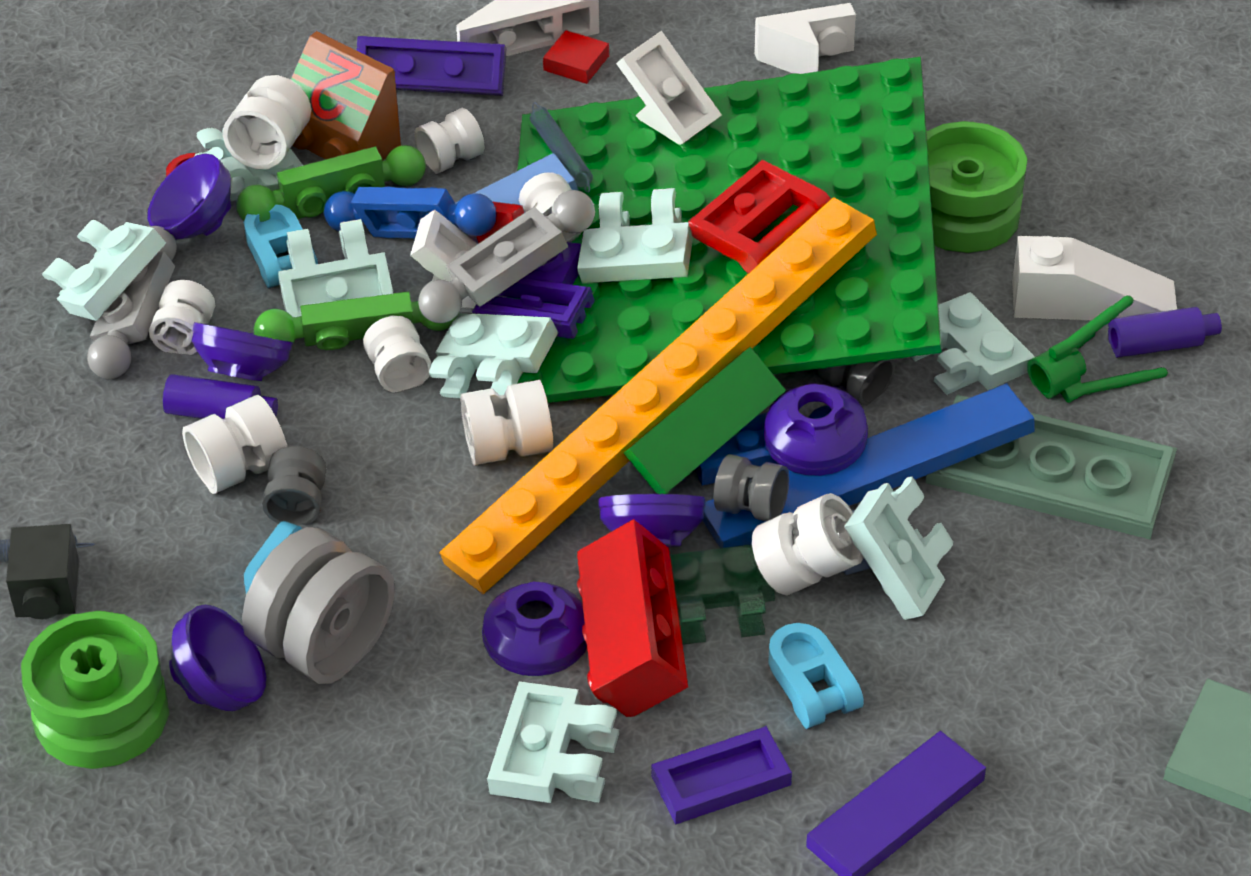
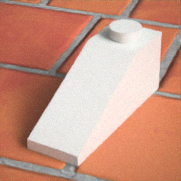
[456,0,599,56]
[1012,236,1177,320]

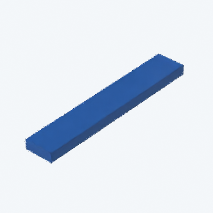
[703,383,1035,555]

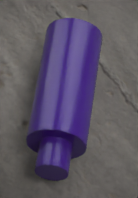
[1108,307,1222,358]
[163,374,278,419]

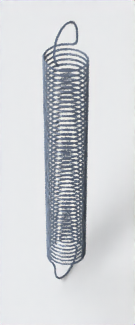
[530,102,593,193]

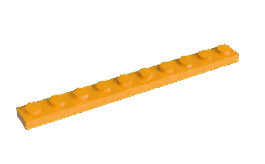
[439,197,877,595]

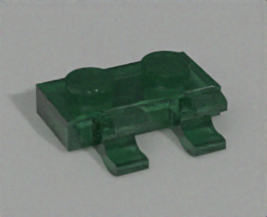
[670,545,775,645]

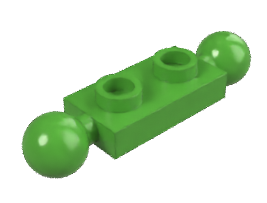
[236,145,426,222]
[254,292,460,350]

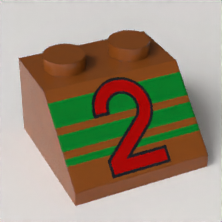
[291,31,401,161]

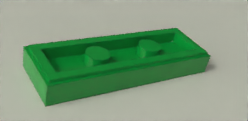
[624,347,786,494]

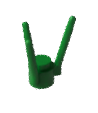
[1027,295,1168,403]

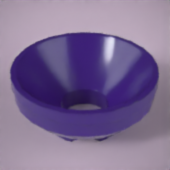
[147,153,231,240]
[192,322,293,381]
[764,384,868,476]
[599,494,705,547]
[482,582,587,676]
[169,604,266,712]

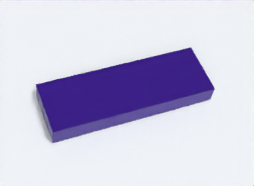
[357,36,507,96]
[806,730,986,876]

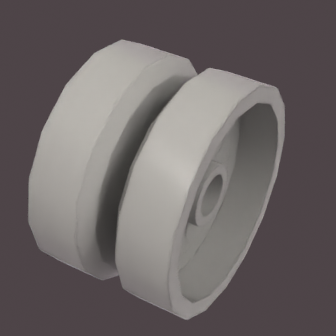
[242,527,395,684]

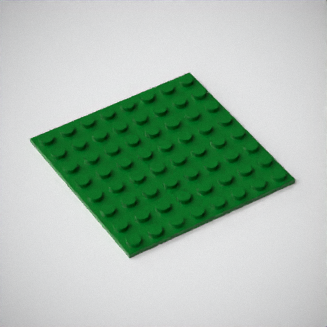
[507,56,942,403]

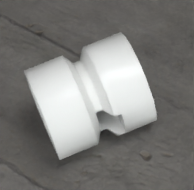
[223,75,311,169]
[460,380,553,465]
[182,395,287,494]
[752,493,864,596]

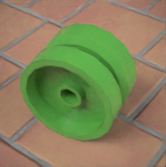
[927,121,1028,253]
[21,611,169,769]

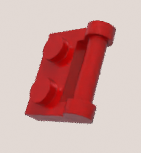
[688,160,831,274]

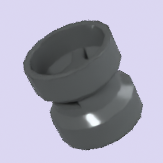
[817,359,896,406]
[262,446,327,525]
[713,454,789,521]

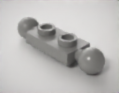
[418,190,595,323]
[87,226,177,379]

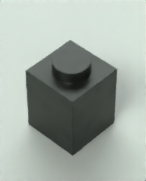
[6,524,79,620]

